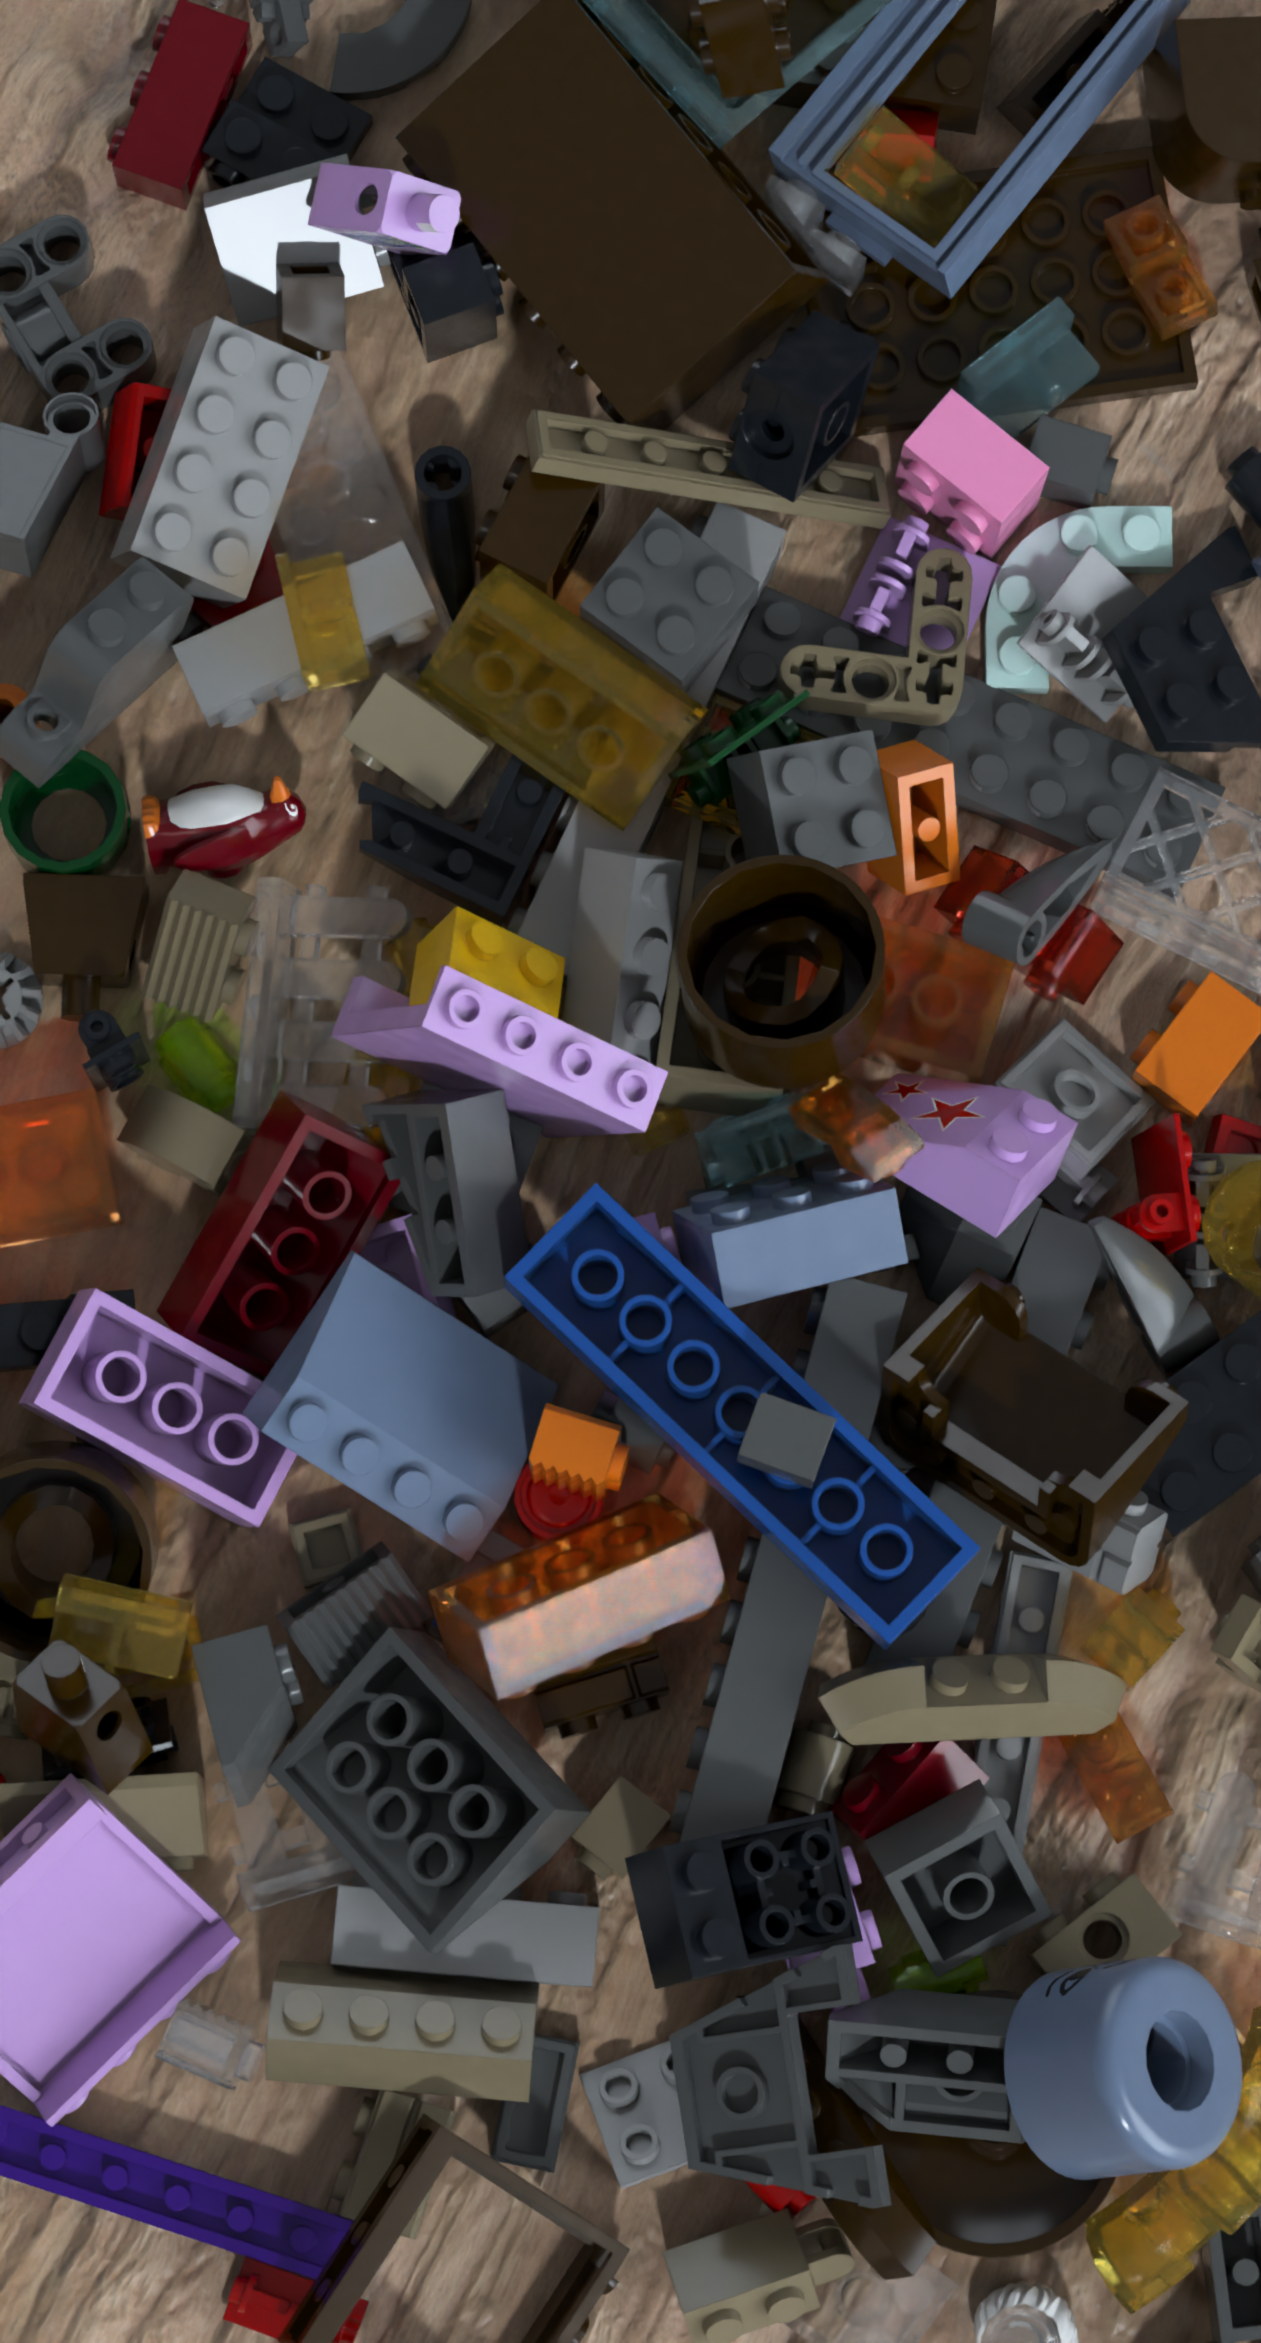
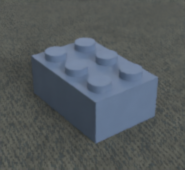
[672,1161,908,1308]

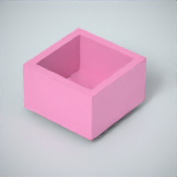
[894,388,1050,560]

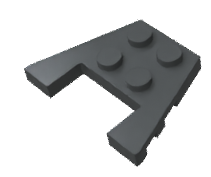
[669,1943,892,2209]

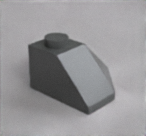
[899,1186,1043,1305]

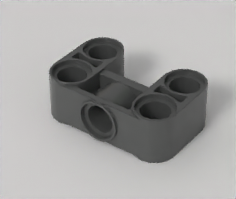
[0,215,157,412]

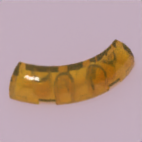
[1086,2006,1261,2314]

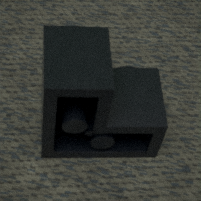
[388,227,504,363]

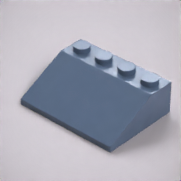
[242,1250,559,1563]

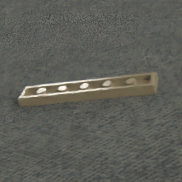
[525,409,891,529]

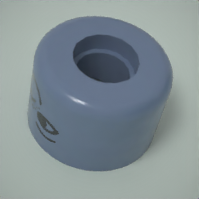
[1004,1956,1243,2180]

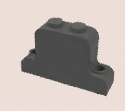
[0,557,205,788]

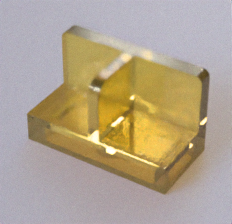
[275,551,372,693]
[48,1573,194,1679]

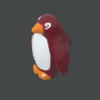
[141,776,306,878]

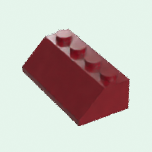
[157,1090,400,1377]

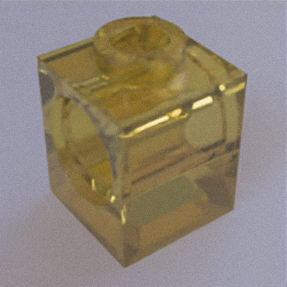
[1080,1586,1185,1692]

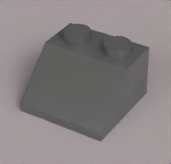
[191,1625,304,1808]

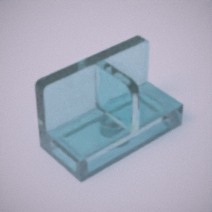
[957,296,1100,439]

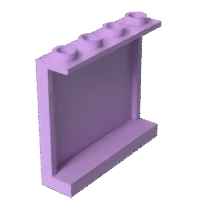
[331,965,668,1138]
[0,1773,241,2127]

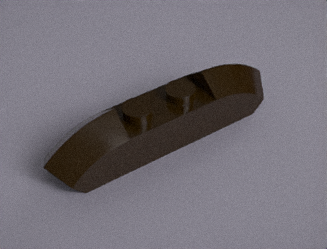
[736,1995,936,2280]

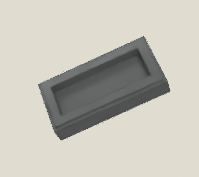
[491,2034,580,2173]

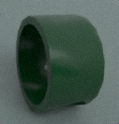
[0,750,132,875]

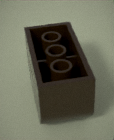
[1142,16,1261,210]

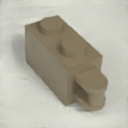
[662,2208,855,2343]

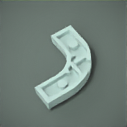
[984,506,1173,694]

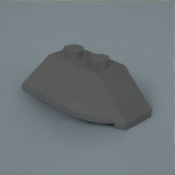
[825,1988,1026,2144]

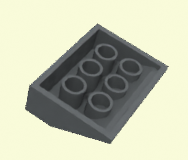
[268,1627,591,1954]

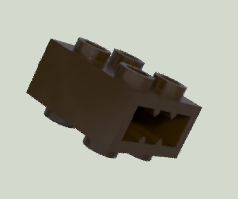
[688,0,793,99]

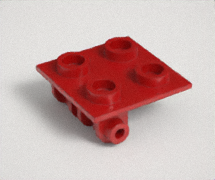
[1110,1113,1201,1257]

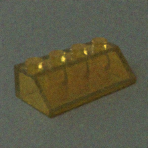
[415,563,709,831]

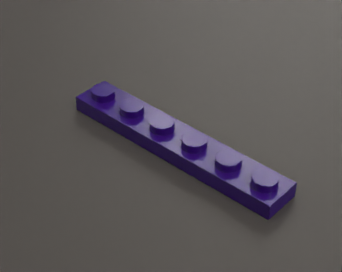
[0,2105,354,2279]

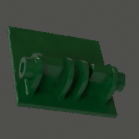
[668,689,810,808]

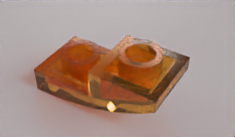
[1103,195,1218,341]
[788,1073,925,1183]
[1058,1712,1174,1844]

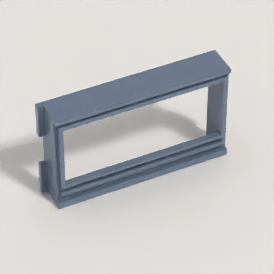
[768,0,1190,299]

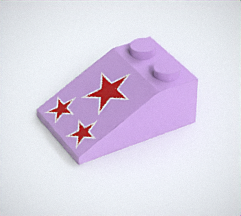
[833,1073,1078,1238]

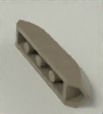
[818,1653,1127,1745]

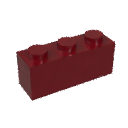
[107,0,253,211]

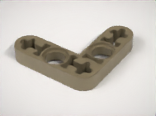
[777,548,973,726]

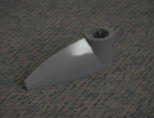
[962,839,1112,966]
[1087,1216,1220,1375]

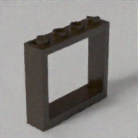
[277,2113,630,2343]

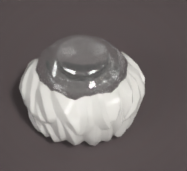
[974,2281,1079,2343]

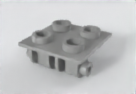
[1016,545,1148,723]
[579,2040,688,2189]

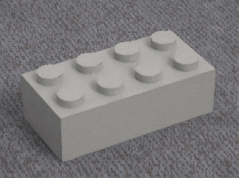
[110,316,330,609]

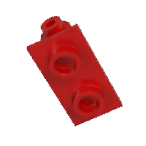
[223,2256,369,2343]

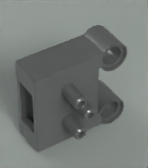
[0,392,106,578]

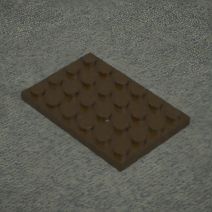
[790,146,1198,437]

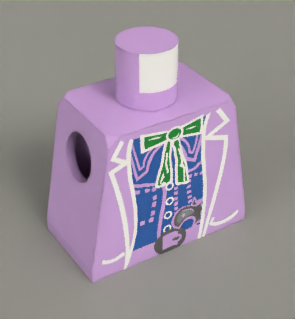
[308,162,461,255]

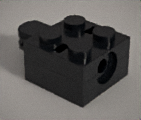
[728,310,880,503]

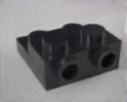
[201,57,373,188]

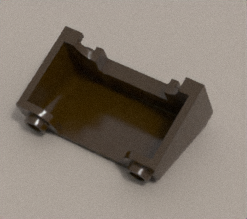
[879,1267,1189,1567]

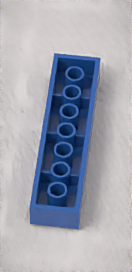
[504,1183,981,1651]

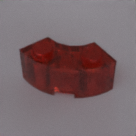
[933,845,1124,1005]

